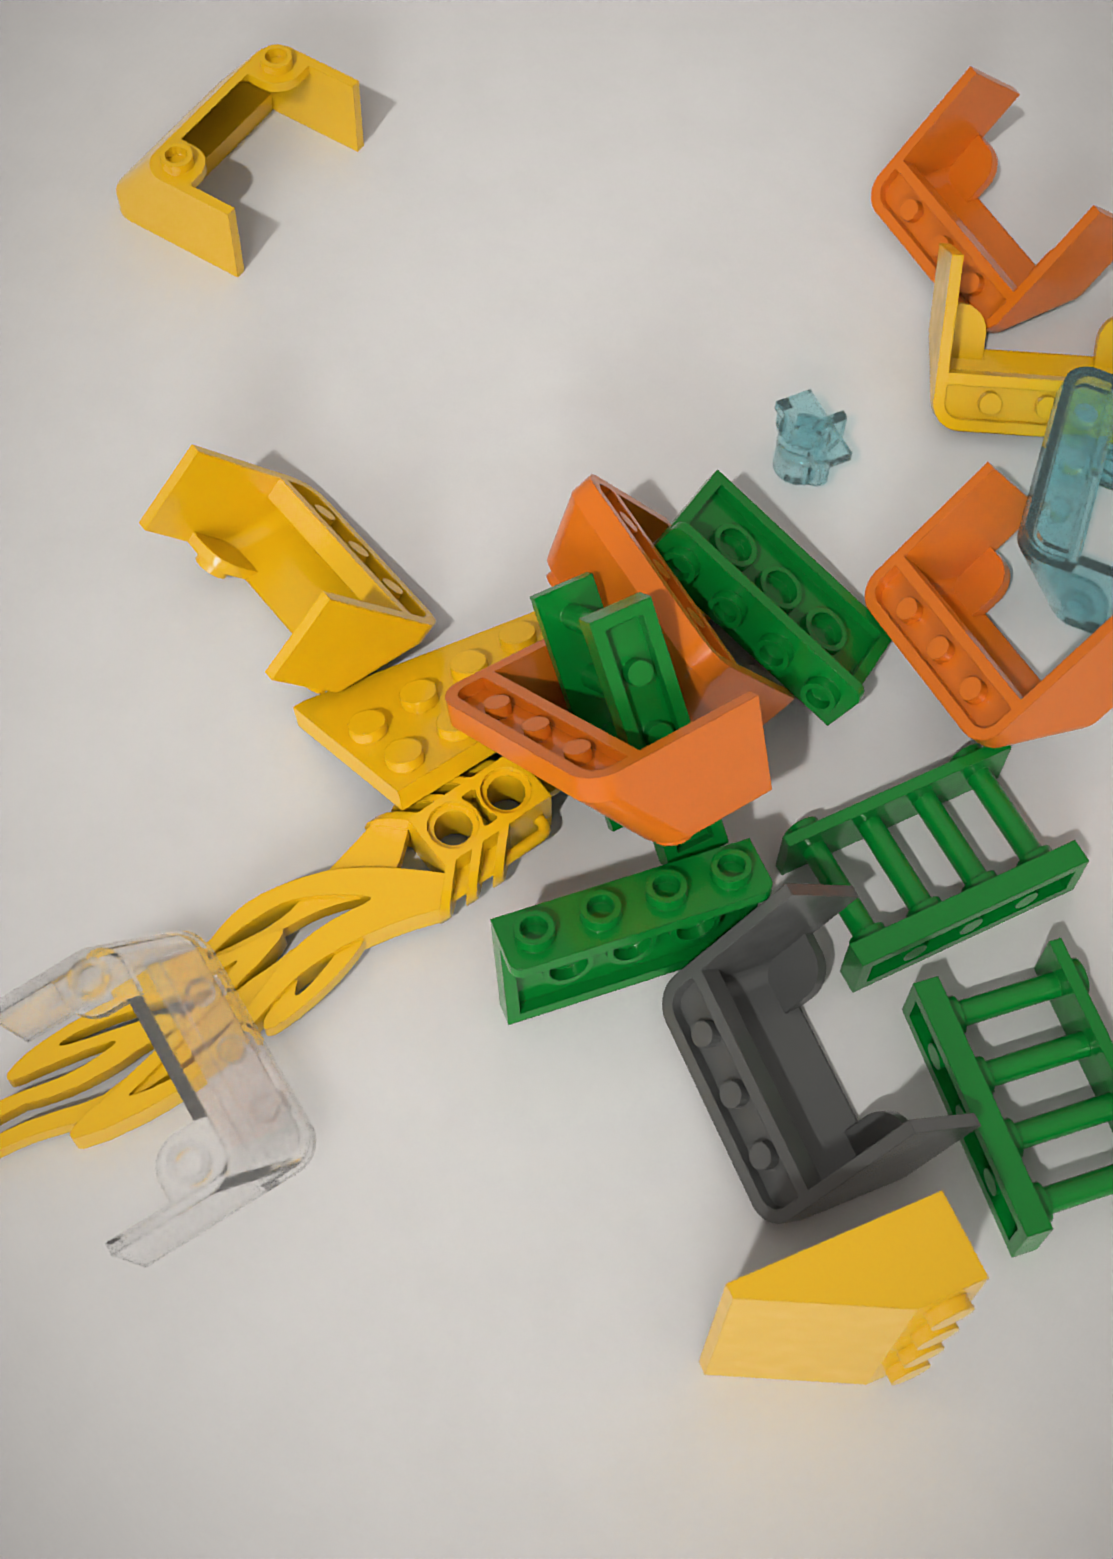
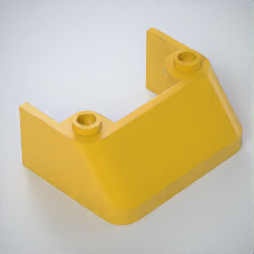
[116,44,364,278]
[929,243,1113,442]
[139,444,436,694]

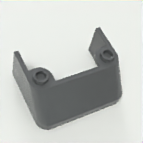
[662,883,981,1224]

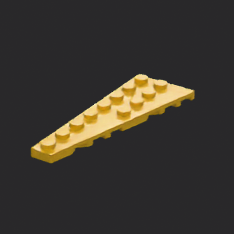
[293,605,711,811]

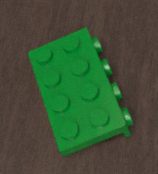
[653,469,891,726]
[490,838,773,1025]

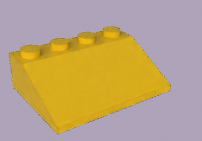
[699,1190,989,1386]

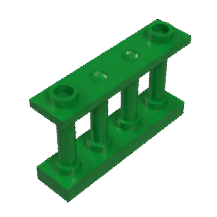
[530,571,729,865]
[775,743,1089,993]
[902,938,1113,1258]

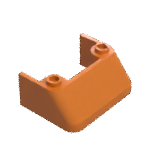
[871,66,1113,333]
[865,462,1113,748]
[546,474,795,725]
[445,639,772,846]

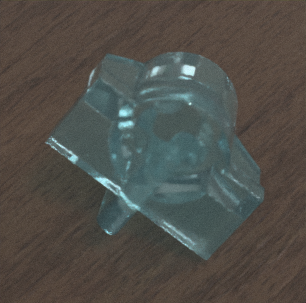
[773,389,852,487]

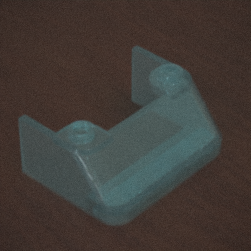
[1017,367,1113,634]

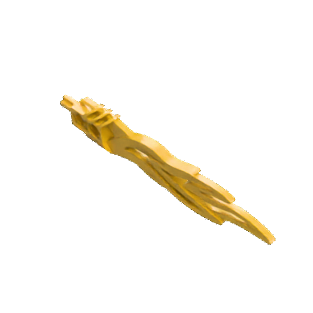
[0,756,561,1159]

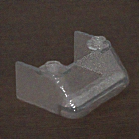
[0,930,316,1268]

